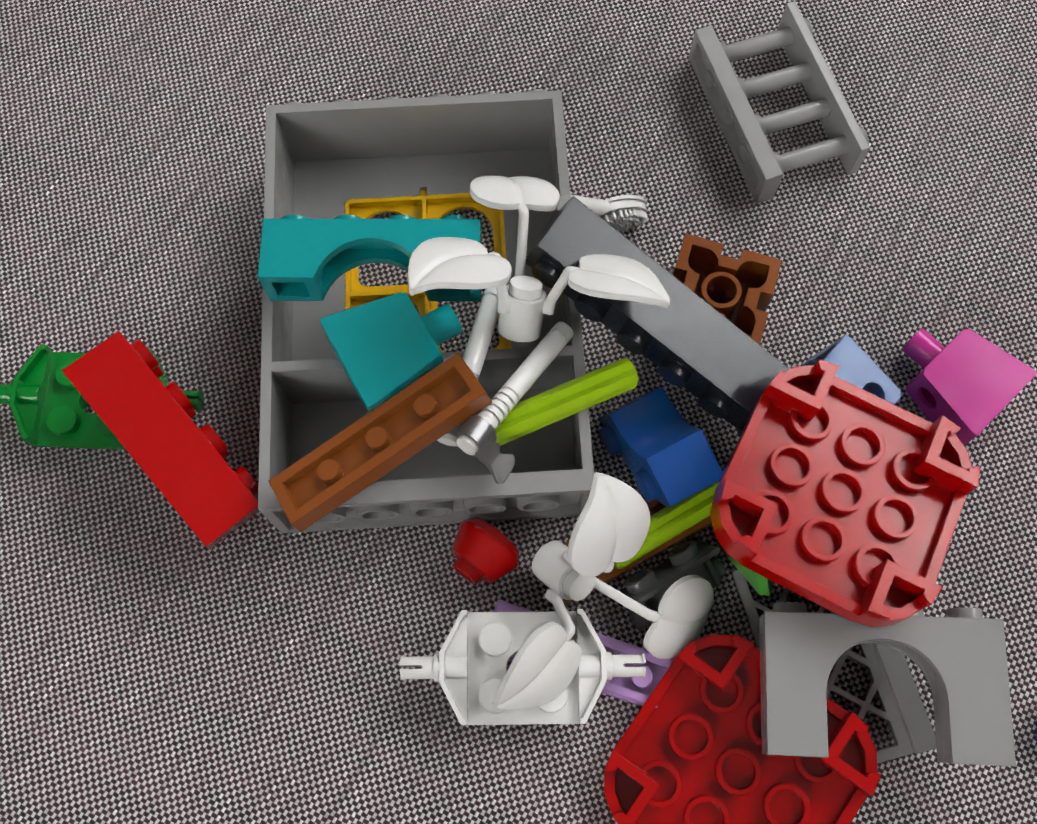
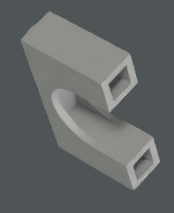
[759,602,1016,767]

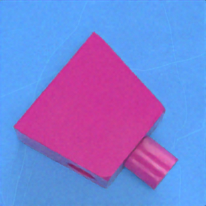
[901,328,1037,445]

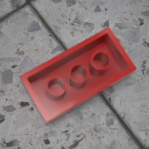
[61,331,260,550]

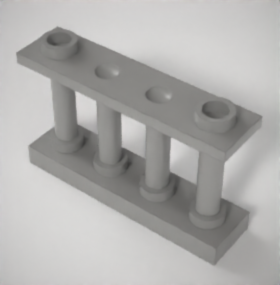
[688,1,870,204]

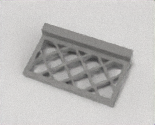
[732,570,936,764]

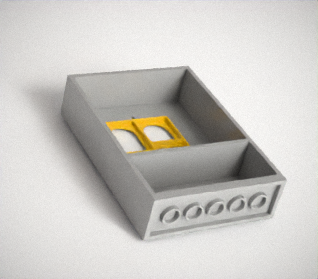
[258,89,594,533]

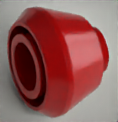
[451,517,519,585]

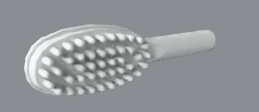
[557,194,648,232]

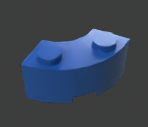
[599,387,723,507]

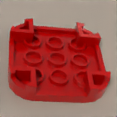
[710,359,981,627]
[604,634,881,824]

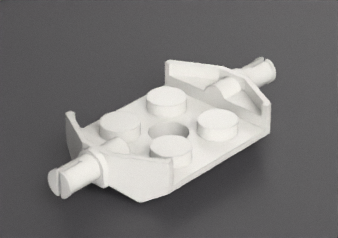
[400,609,646,725]

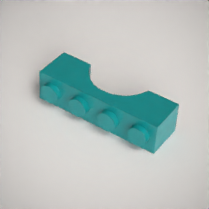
[258,214,482,301]

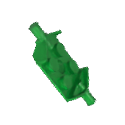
[0,344,204,450]

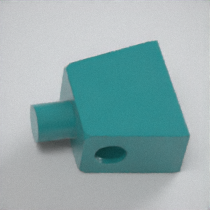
[319,292,463,413]

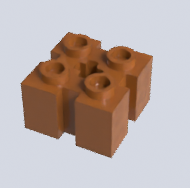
[673,233,782,345]

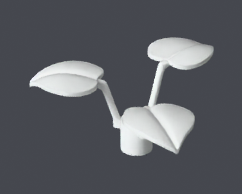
[408,176,670,342]
[492,472,714,710]

